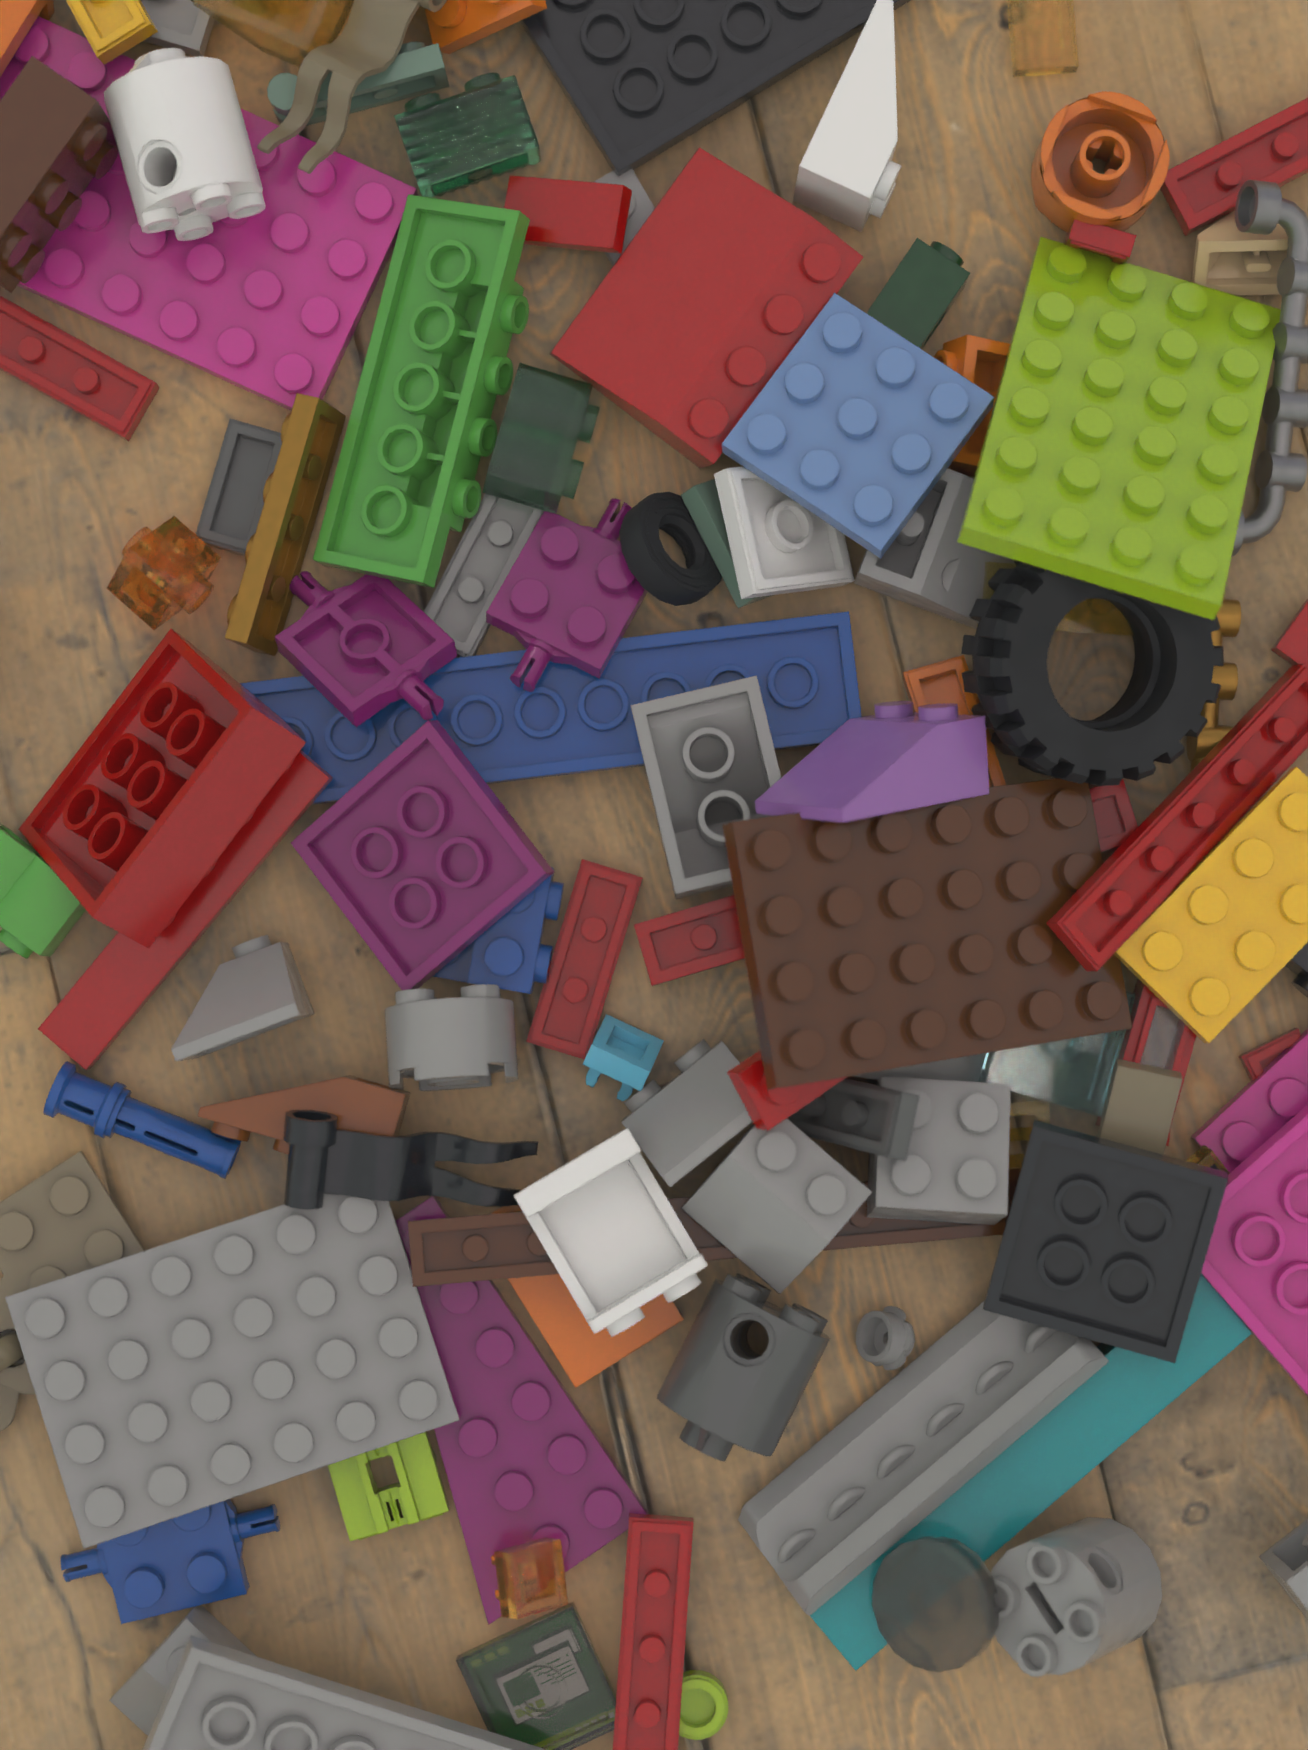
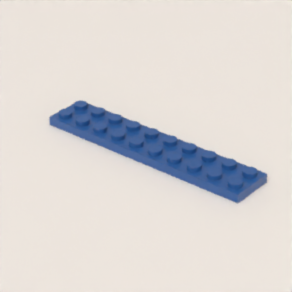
[240,611,862,805]

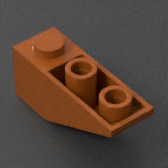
[197,1075,411,1154]

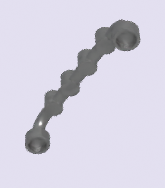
[1232,180,1308,556]

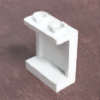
[513,1128,708,1337]

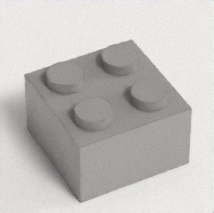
[867,1076,1011,1225]

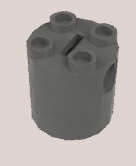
[657,1273,830,1461]

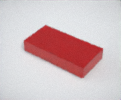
[504,175,632,254]

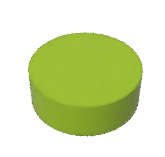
[679,1670,728,1740]

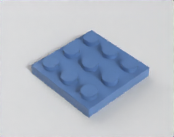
[721,293,994,558]

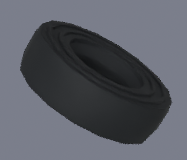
[619,492,722,606]

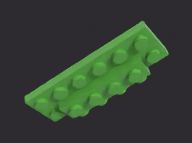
[313,194,530,588]

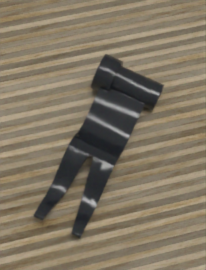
[283,1110,538,1210]

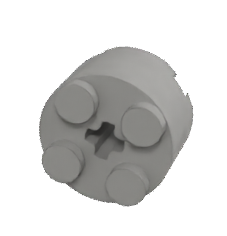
[385,984,518,1091]

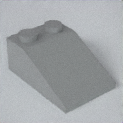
[631,675,781,899]

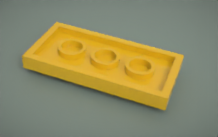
[1114,767,1308,1043]

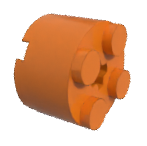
[1031,91,1170,232]

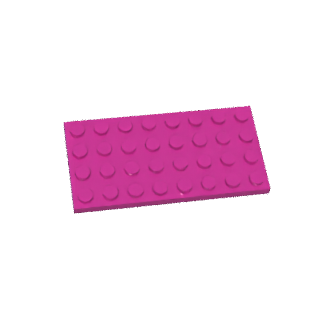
[0,16,418,411]

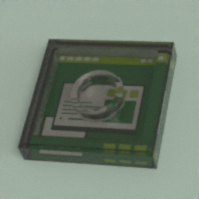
[456,1602,616,1750]

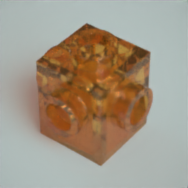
[106,516,222,630]

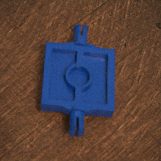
[61,1499,280,1624]

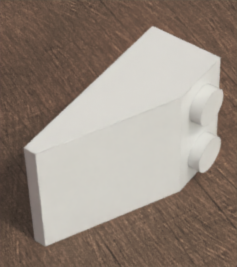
[793,0,902,232]

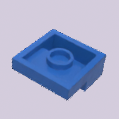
[432,867,564,994]

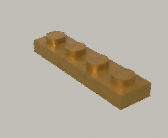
[225,393,346,656]

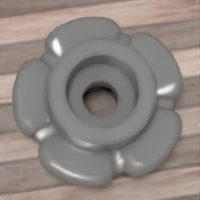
[856,1306,915,1370]

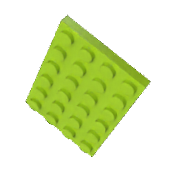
[957,237,1281,620]

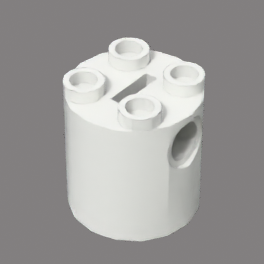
[104,48,266,241]

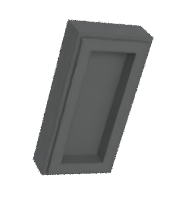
[194,418,282,556]

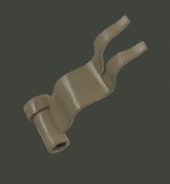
[257,0,447,174]

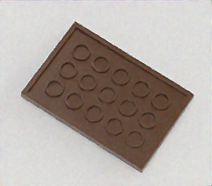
[722,778,1132,1090]

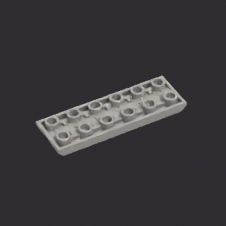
[738,1302,1109,1616]

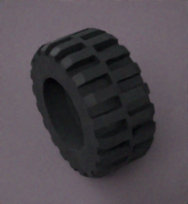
[961,560,1224,786]

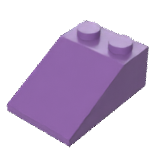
[755,701,990,822]

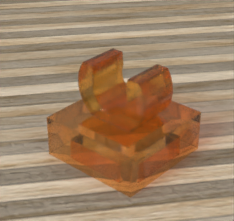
[491,1537,568,1620]

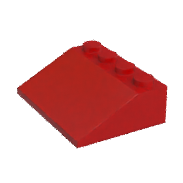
[549,147,863,469]
[19,629,306,949]

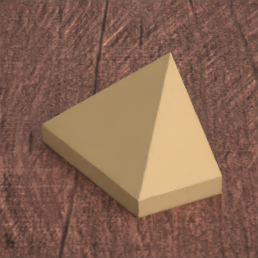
[1191,211,1288,296]

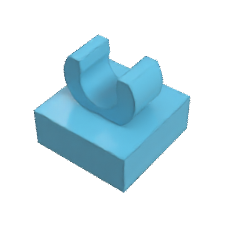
[583,1014,664,1101]

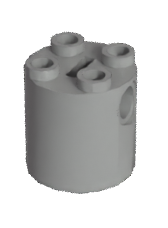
[979,1517,1162,1677]

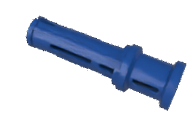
[43,1061,242,1179]

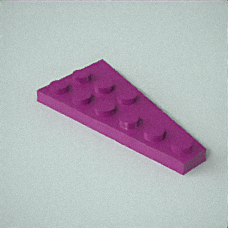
[396,1196,648,1625]

